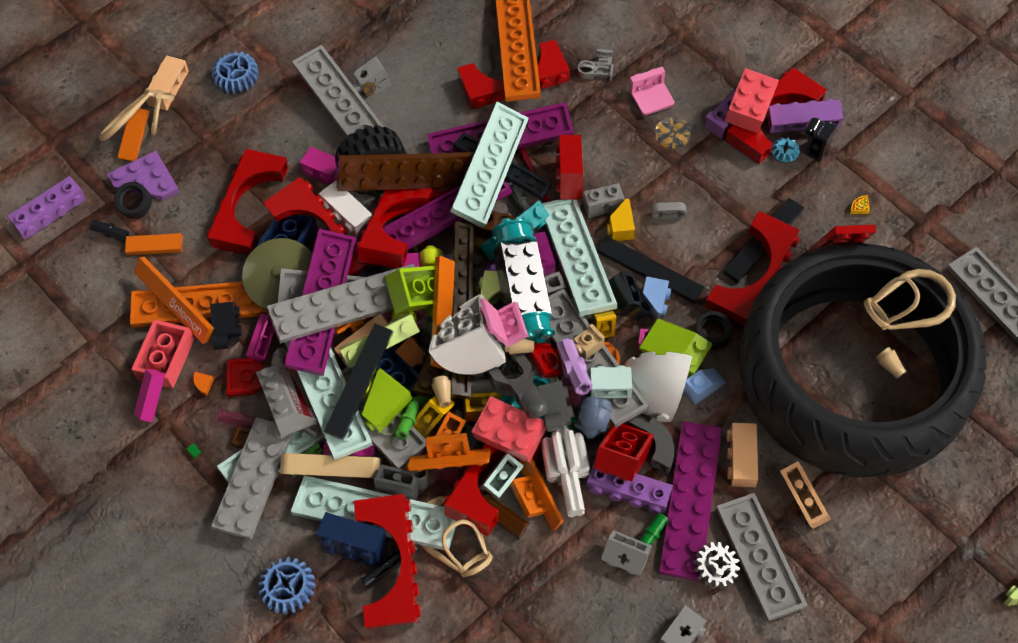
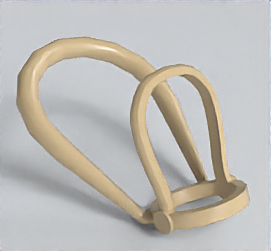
[98,89,175,141]
[864,269,956,330]
[420,496,493,578]

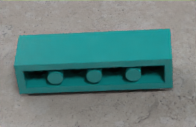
[479,201,550,261]

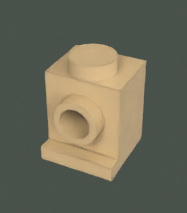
[573,324,605,359]

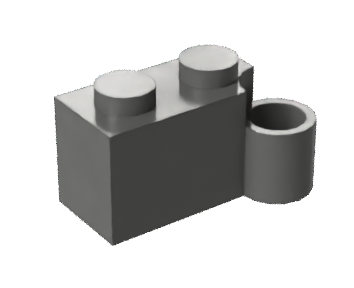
[537,381,574,432]
[374,464,429,500]

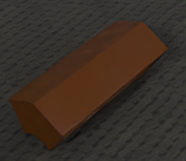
[483,494,530,540]

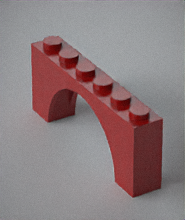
[457,39,570,110]
[726,67,827,165]
[207,149,289,256]
[263,177,368,276]
[355,187,433,269]
[705,211,801,327]
[443,433,547,537]
[354,494,422,629]

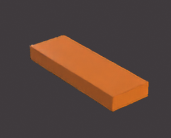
[117,106,150,162]
[125,233,183,256]

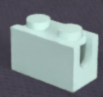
[590,366,632,398]
[479,453,523,499]

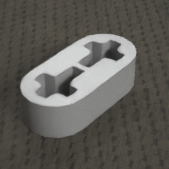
[651,202,687,219]

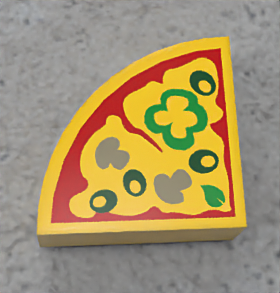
[850,195,870,214]

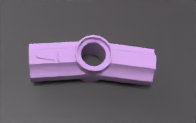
[557,338,592,395]

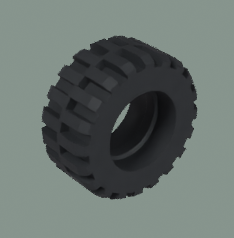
[335,125,407,195]

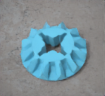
[771,137,800,162]

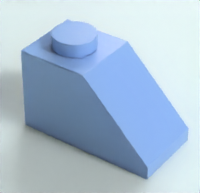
[683,368,726,405]

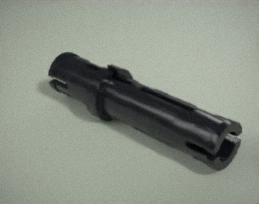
[360,545,419,589]

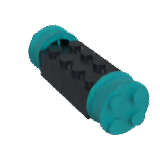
[491,218,555,343]

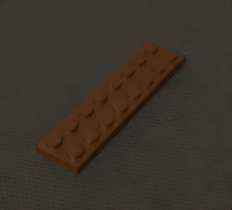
[336,152,475,191]

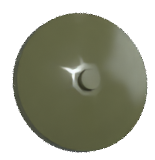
[242,238,312,311]

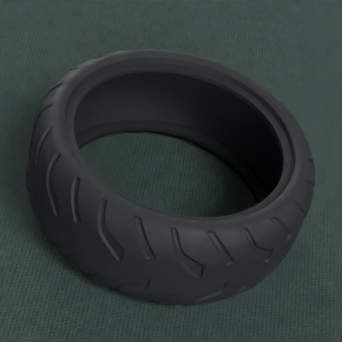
[739,243,987,478]

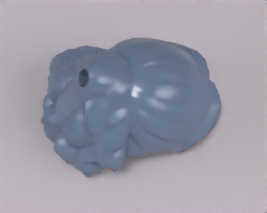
[574,397,612,439]

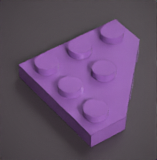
[107,151,180,200]

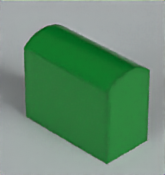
[186,443,202,459]

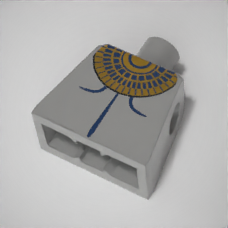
[352,56,392,97]

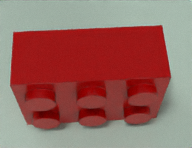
[556,135,583,200]
[593,424,654,482]

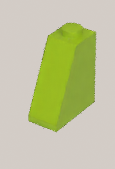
[362,368,412,434]

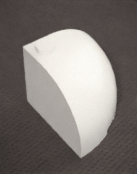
[429,294,506,374]
[624,352,692,423]

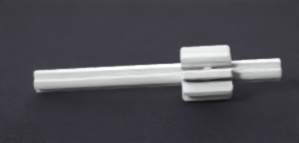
[541,338,590,517]

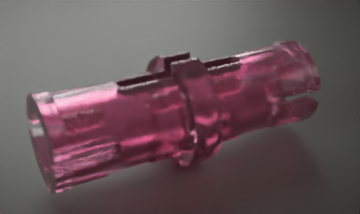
[217,409,258,428]

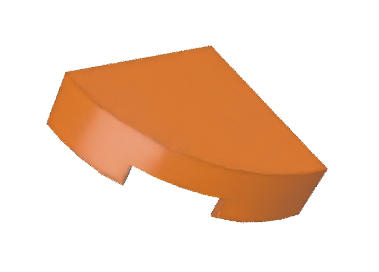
[193,372,214,396]

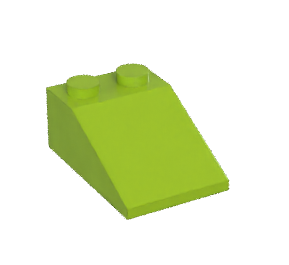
[385,266,435,314]
[639,318,712,379]

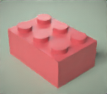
[725,68,779,133]
[131,319,195,389]
[472,396,547,464]

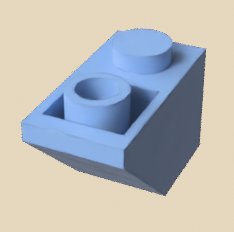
[642,277,671,320]

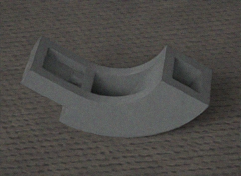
[627,416,674,475]

